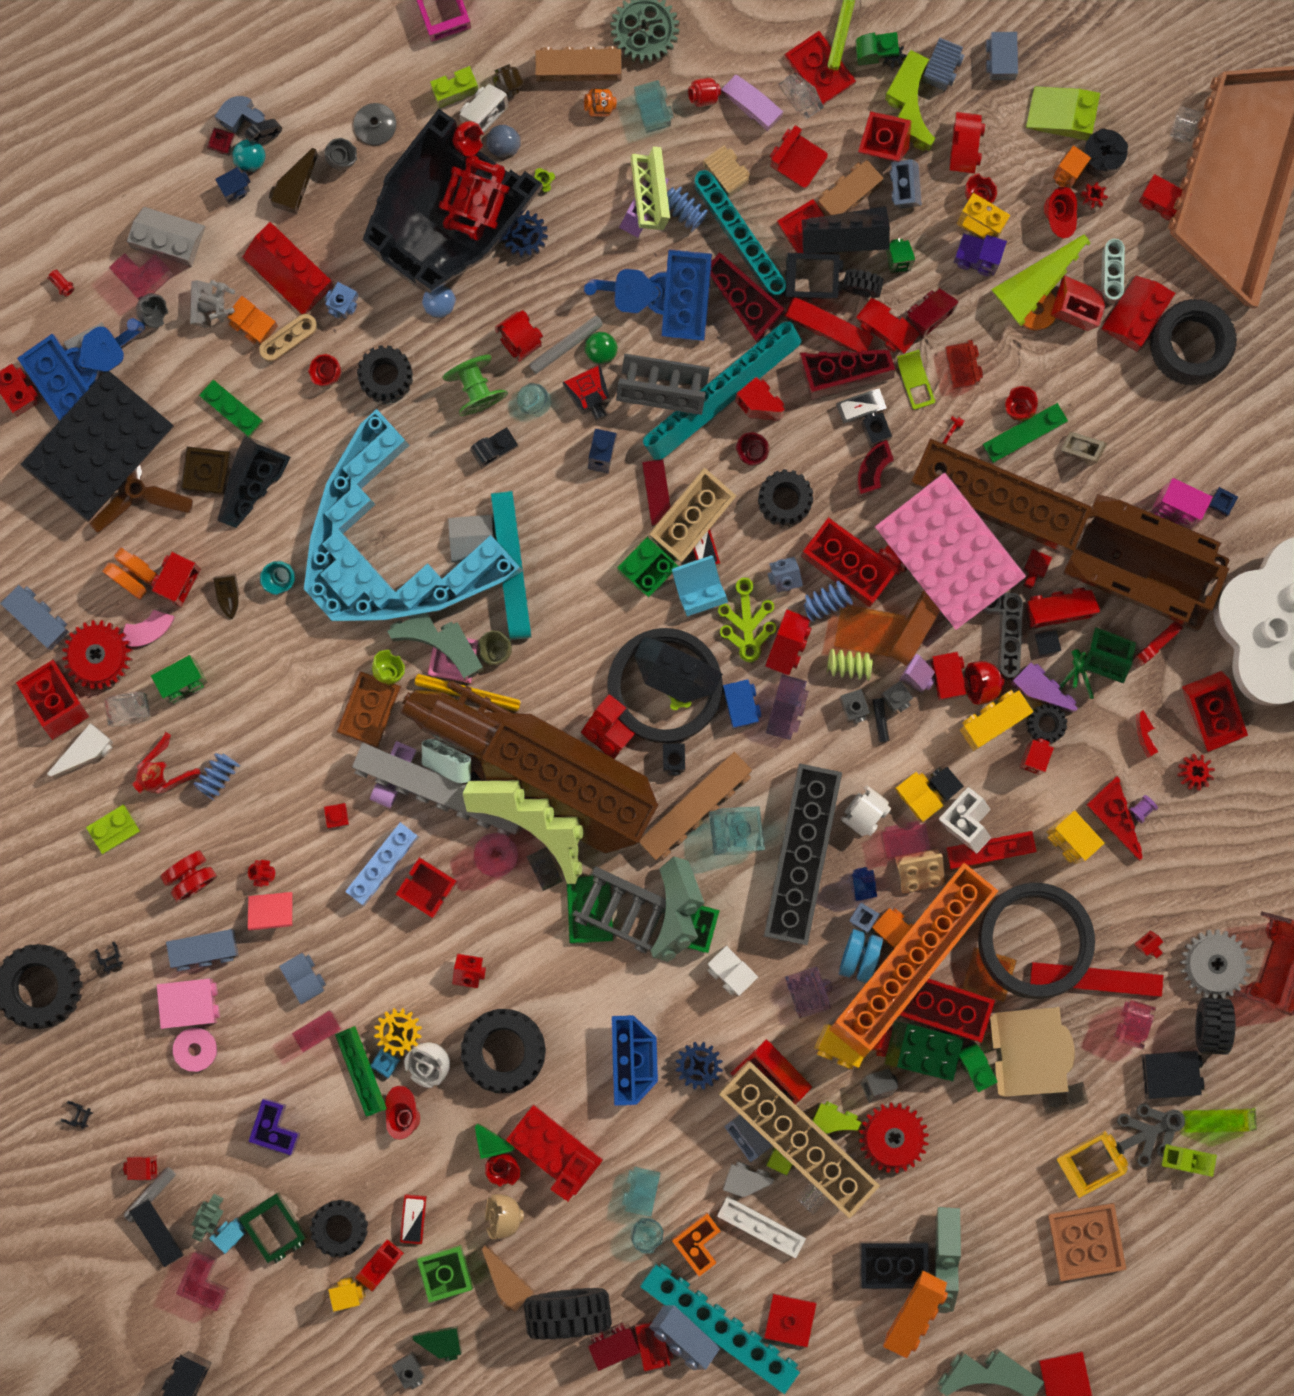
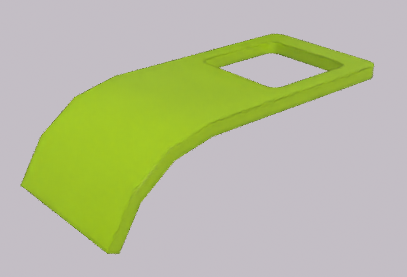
[897,350,935,410]

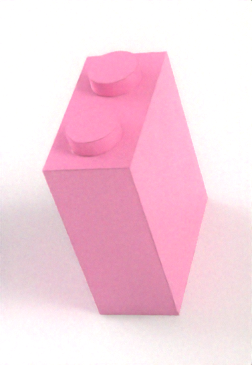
[157,978,220,1029]

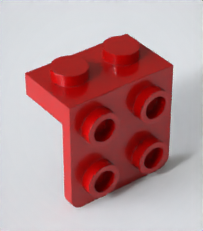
[770,125,828,188]

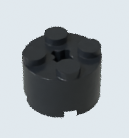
[1082,128,1128,178]

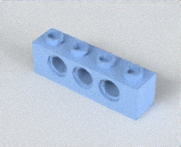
[345,822,419,906]

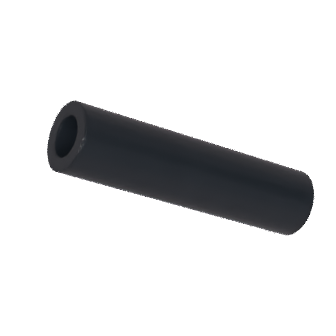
[872,698,890,743]

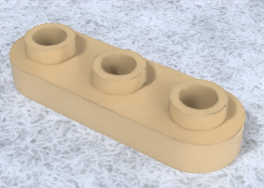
[259,314,317,362]

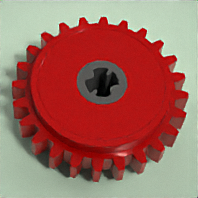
[62,620,133,690]
[858,1102,929,1173]

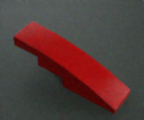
[784,297,874,352]

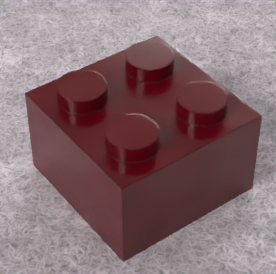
[588,1322,640,1371]

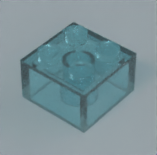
[709,806,765,856]

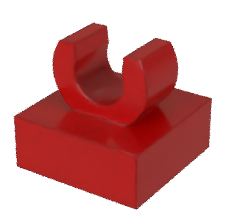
[1134,930,1163,959]

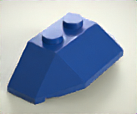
[612,1015,658,1106]

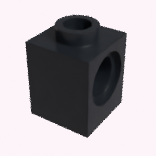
[861,412,892,448]
[663,743,685,776]
[929,767,964,802]

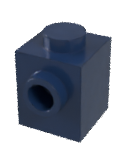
[215,167,251,203]

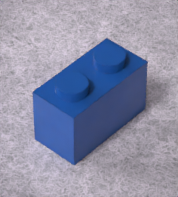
[723,679,762,729]

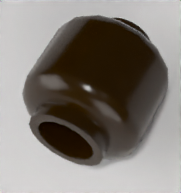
[492,64,523,98]

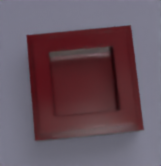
[207,127,235,155]

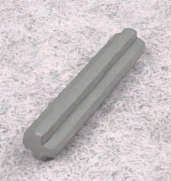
[124,1167,176,1223]

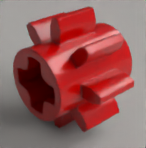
[1080,182,1108,210]
[248,859,275,887]

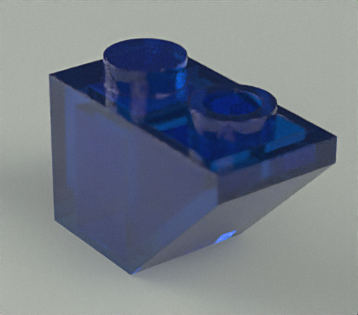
[849,867,877,902]

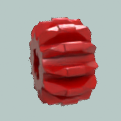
[1177,754,1215,791]

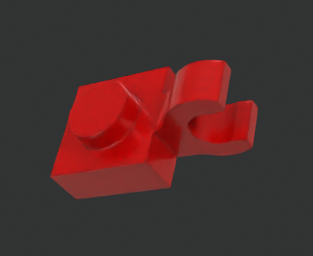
[1023,549,1053,589]

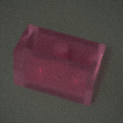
[880,821,931,859]
[292,1010,343,1053]

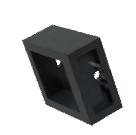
[785,253,843,299]

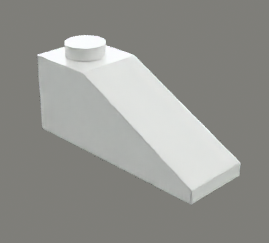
[47,723,113,778]

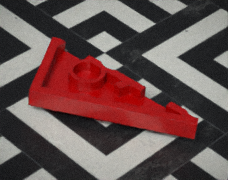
[1086,776,1143,861]

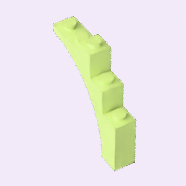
[463,780,583,884]

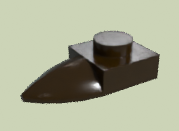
[213,574,240,619]

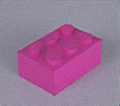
[1150,478,1212,530]

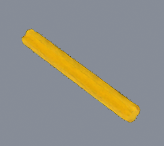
[414,674,521,712]

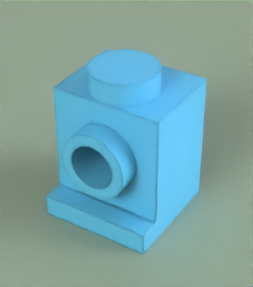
[209,1218,246,1254]

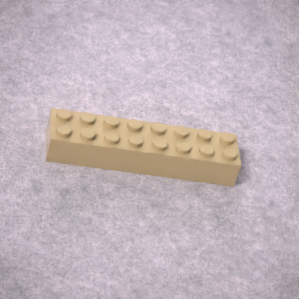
[718,1061,880,1219]

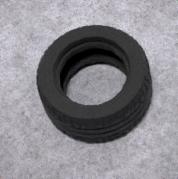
[1150,299,1237,385]

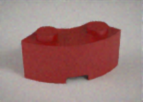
[949,112,985,174]
[856,298,920,354]

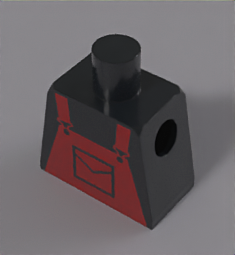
[562,365,610,421]

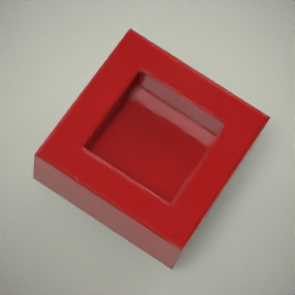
[324,803,350,829]

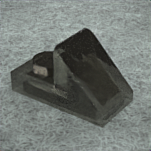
[526,847,563,891]
[1041,1081,1089,1114]

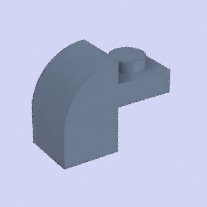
[215,96,265,133]

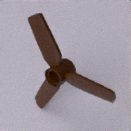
[90,466,193,533]

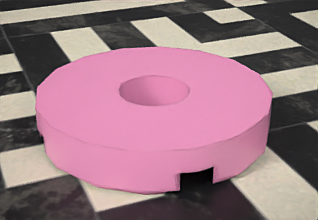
[173,1028,217,1072]

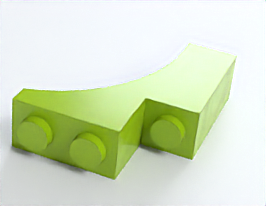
[885,50,935,151]
[766,1101,861,1176]

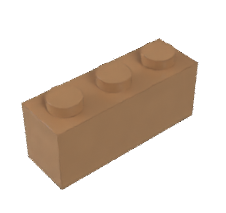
[817,160,884,216]

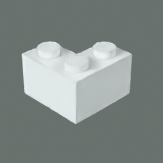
[939,787,991,854]
[707,945,758,996]

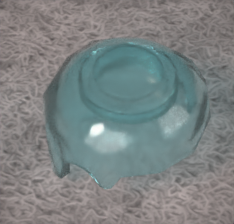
[517,383,552,417]
[630,1218,663,1253]

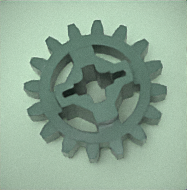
[191,1194,224,1242]

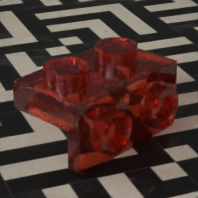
[945,340,983,390]

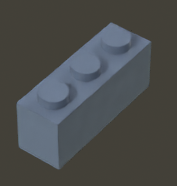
[0,585,69,651]
[166,929,239,972]
[649,1305,720,1370]

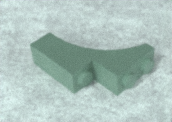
[387,613,484,681]
[650,856,705,962]
[934,1207,961,1313]
[937,1349,1044,1396]

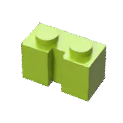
[430,66,479,109]

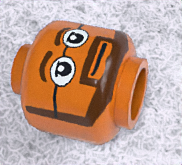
[584,88,617,117]

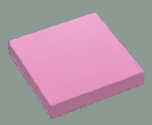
[428,638,479,684]

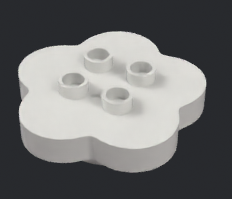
[1213,537,1294,706]

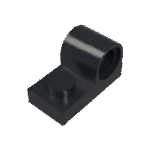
[470,427,519,469]

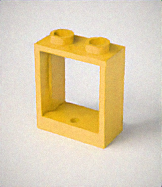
[957,193,1010,240]
[1056,1130,1128,1198]

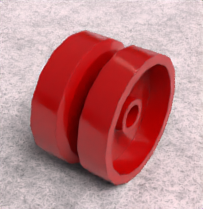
[160,850,217,903]

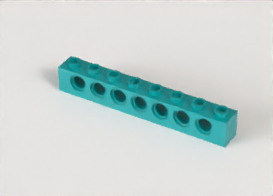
[640,1263,800,1394]

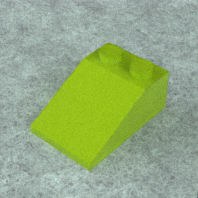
[1026,86,1100,141]

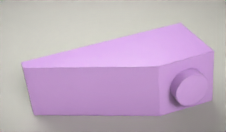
[899,654,935,693]

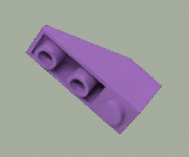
[1010,663,1078,713]

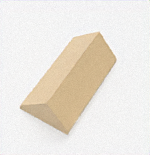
[649,468,736,562]

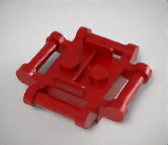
[438,155,510,240]

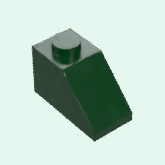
[412,1326,462,1361]

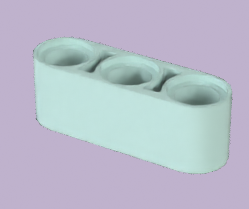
[1101,238,1125,305]
[422,739,471,783]

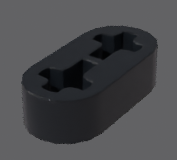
[244,119,282,145]

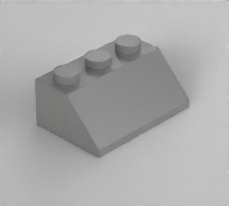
[127,207,205,267]

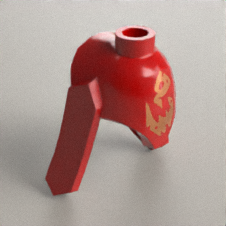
[132,732,201,794]

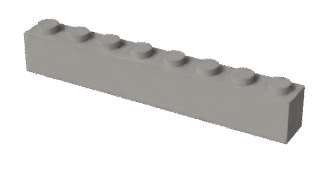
[352,743,519,837]

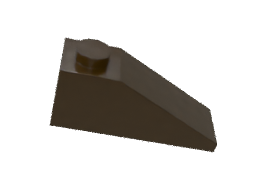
[269,148,318,214]

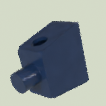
[588,428,618,474]

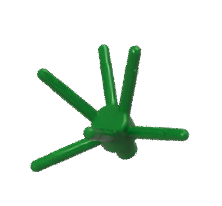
[1059,649,1108,699]

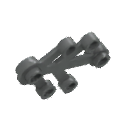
[1106,1104,1185,1167]

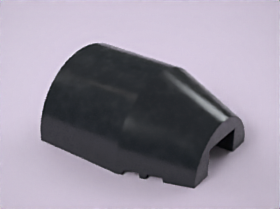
[362,108,543,293]

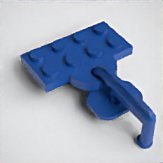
[584,249,712,341]
[17,318,146,421]

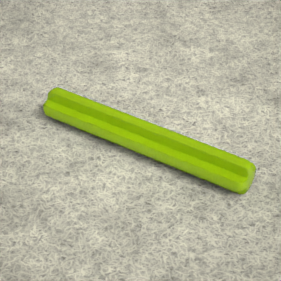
[827,0,855,70]

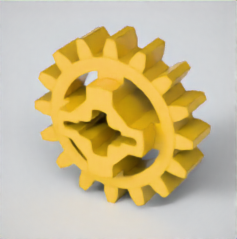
[374,1008,422,1056]

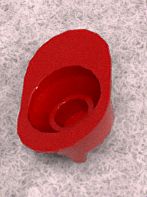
[1044,187,1077,239]
[385,1086,421,1140]

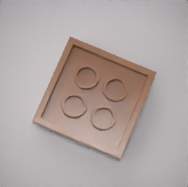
[1048,1203,1127,1281]

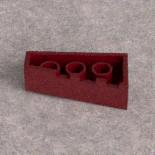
[710,252,785,344]
[799,350,895,400]

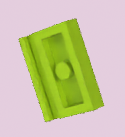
[86,804,141,855]

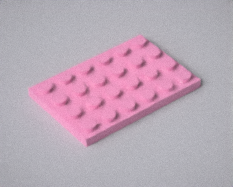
[875,472,1026,630]

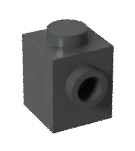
[880,680,913,713]
[839,689,870,724]
[860,1068,898,1103]
[392,1352,426,1390]

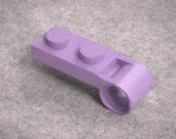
[370,741,417,808]

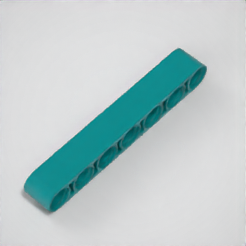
[694,170,786,299]
[491,491,532,641]

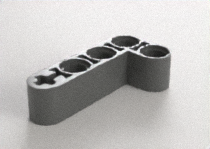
[982,593,1023,680]

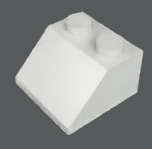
[459,84,508,133]

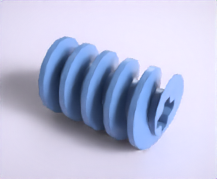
[667,187,708,233]
[804,581,853,622]
[193,753,241,801]

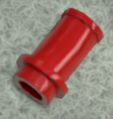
[47,269,75,297]

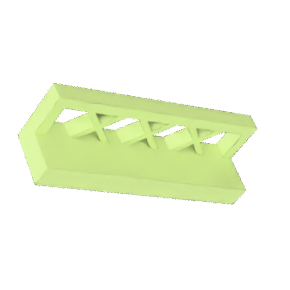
[630,146,670,230]

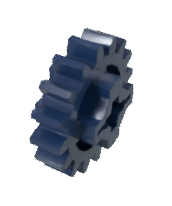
[502,210,548,258]
[675,1042,723,1090]

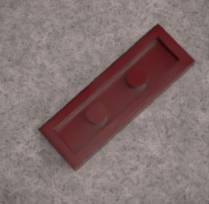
[642,459,671,527]

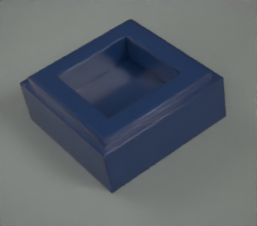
[1208,487,1238,516]

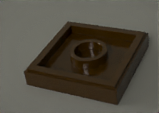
[181,446,231,495]

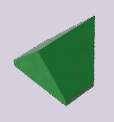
[475,1123,515,1159]

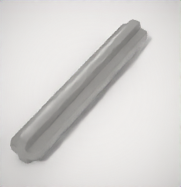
[529,316,603,374]

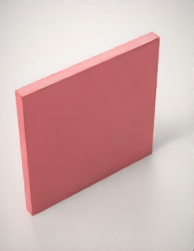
[248,892,293,930]

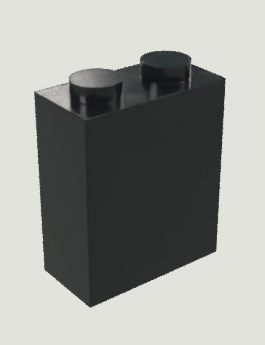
[1141,1050,1205,1099]

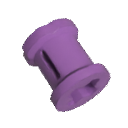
[1129,795,1158,824]

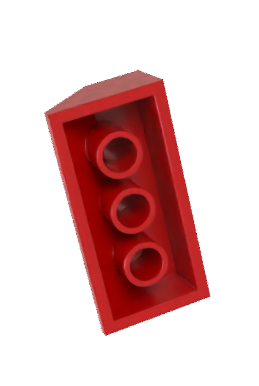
[242,222,334,315]
[800,517,898,608]

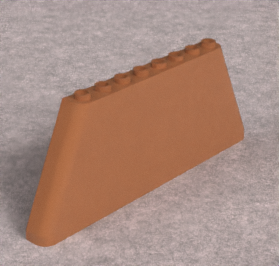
[1168,66,1294,309]

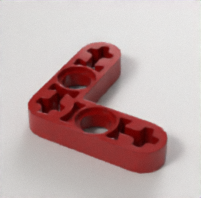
[1132,621,1183,669]

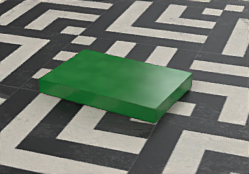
[567,876,613,943]

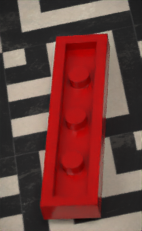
[946,831,1037,869]

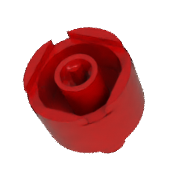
[495,310,543,362]

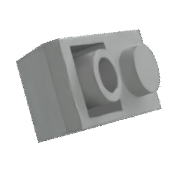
[723,1161,774,1197]

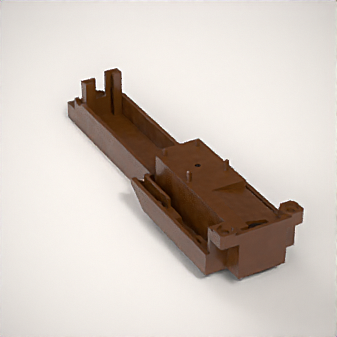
[910,438,1230,632]

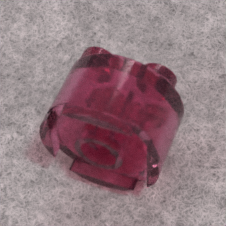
[474,833,519,878]
[1114,999,1156,1050]

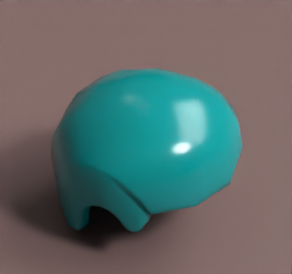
[232,139,266,172]
[260,561,295,595]

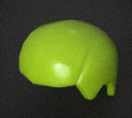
[372,650,405,685]

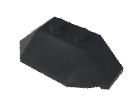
[635,636,723,703]

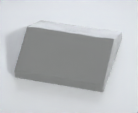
[448,515,493,561]

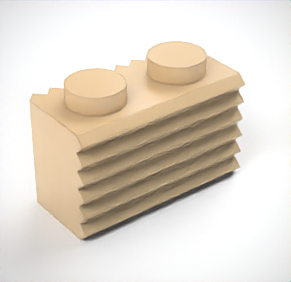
[703,145,750,198]

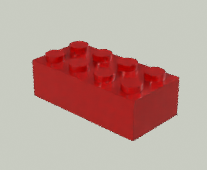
[899,978,995,1043]
[506,1104,603,1196]

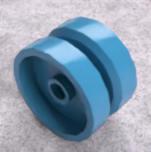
[839,929,883,983]

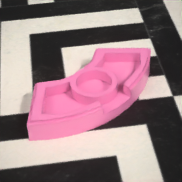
[123,610,175,647]

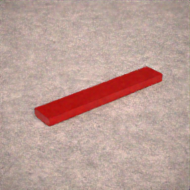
[1030,962,1164,997]

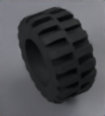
[0,944,83,1029]
[461,1009,546,1094]
[524,1288,612,1340]

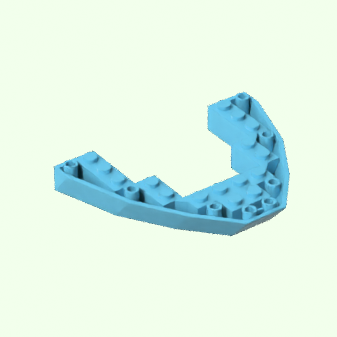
[304,409,523,621]

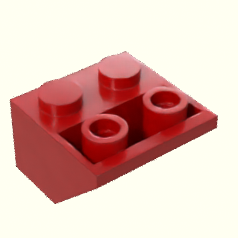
[1050,275,1105,331]
[735,377,785,421]

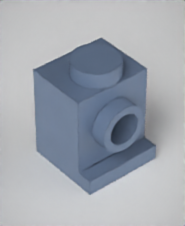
[849,903,879,934]

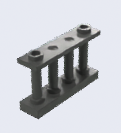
[616,353,710,415]
[571,866,666,954]

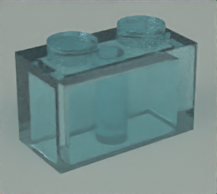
[634,80,674,133]
[622,1166,661,1217]

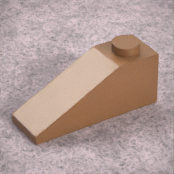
[482,1245,534,1312]

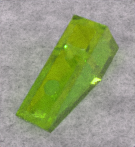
[1183,1108,1257,1133]

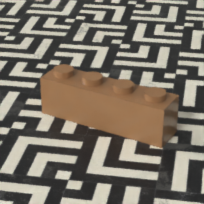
[535,46,622,82]

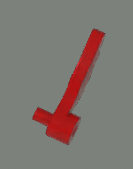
[942,416,965,445]

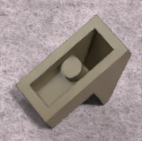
[1061,431,1107,466]

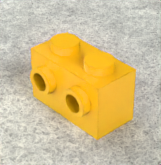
[328,1277,366,1312]

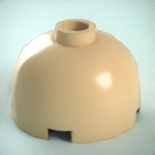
[485,1194,524,1240]

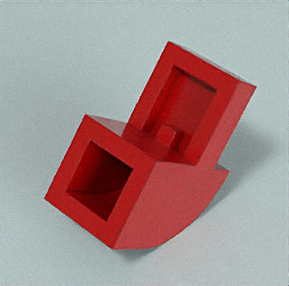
[355,1239,404,1292]

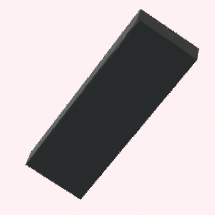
[129,1198,184,1267]

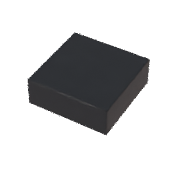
[1034,630,1061,656]

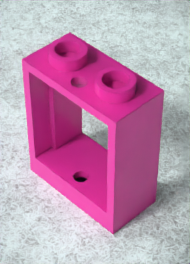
[416,0,471,42]

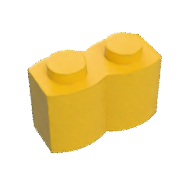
[894,772,943,823]

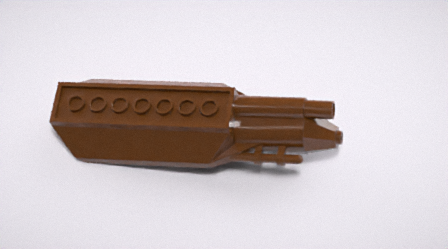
[400,681,659,854]

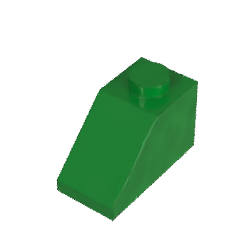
[886,238,915,274]

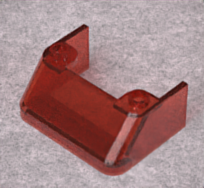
[1234,911,1294,1016]

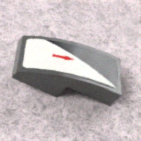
[836,388,887,424]

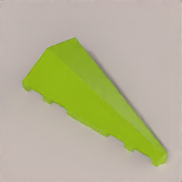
[991,234,1091,326]

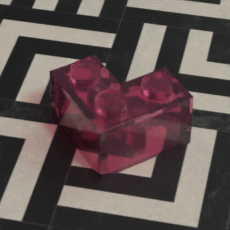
[109,253,174,301]
[176,1250,229,1311]

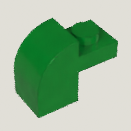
[855,32,900,66]
[959,1042,998,1092]

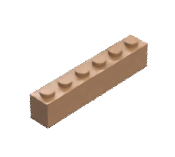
[639,751,752,861]

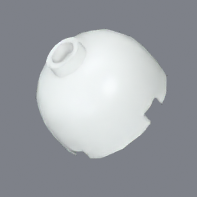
[404,1042,450,1088]

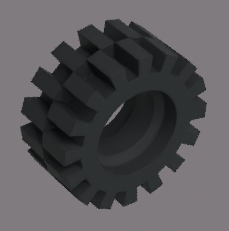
[842,269,884,298]
[1026,704,1068,744]

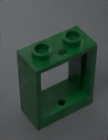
[1082,627,1136,684]
[239,1192,307,1264]

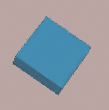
[370,1048,401,1078]

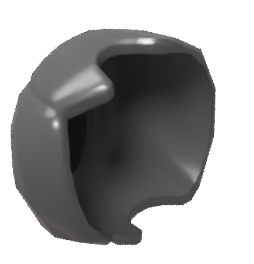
[325,138,357,171]
[136,293,168,328]

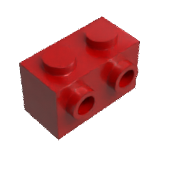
[0,364,39,417]

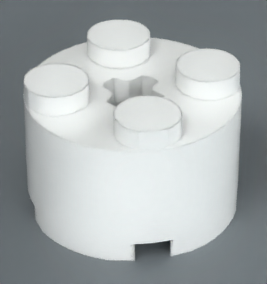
[841,785,891,836]

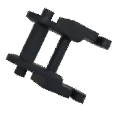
[95,941,124,975]
[60,1100,94,1129]

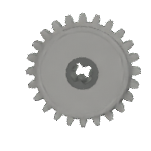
[1180,929,1252,999]

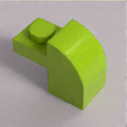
[1162,1144,1217,1177]

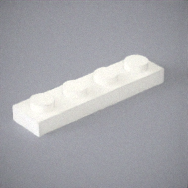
[717,1196,806,1258]

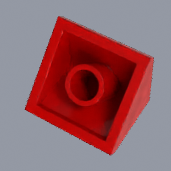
[858,111,912,162]

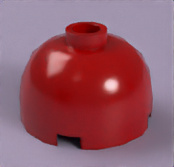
[964,661,1004,705]

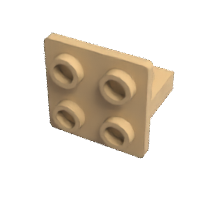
[895,849,945,893]

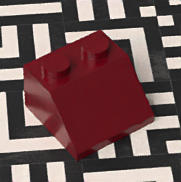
[906,288,959,339]

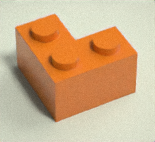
[672,1212,721,1277]

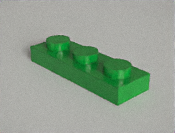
[199,380,263,437]

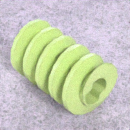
[826,649,873,681]

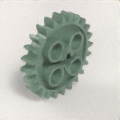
[611,0,680,64]

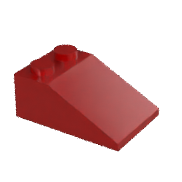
[16,659,90,740]
[1181,671,1248,752]

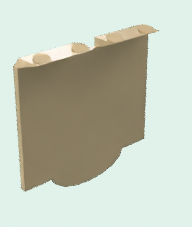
[990,1007,1075,1097]

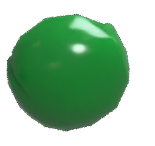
[584,332,618,365]

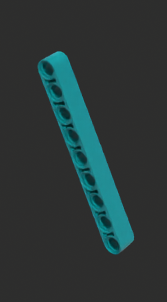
[643,322,801,460]

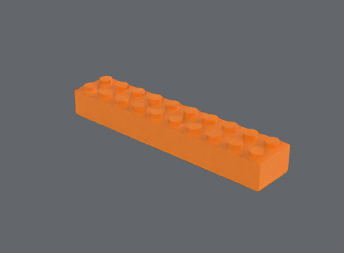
[829,863,998,1058]

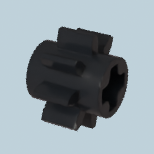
[882,46,907,71]

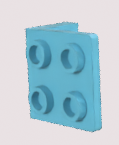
[672,555,728,617]

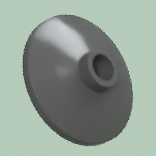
[354,103,397,145]

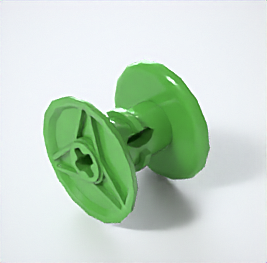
[442,355,508,416]

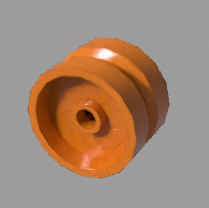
[102,547,157,600]

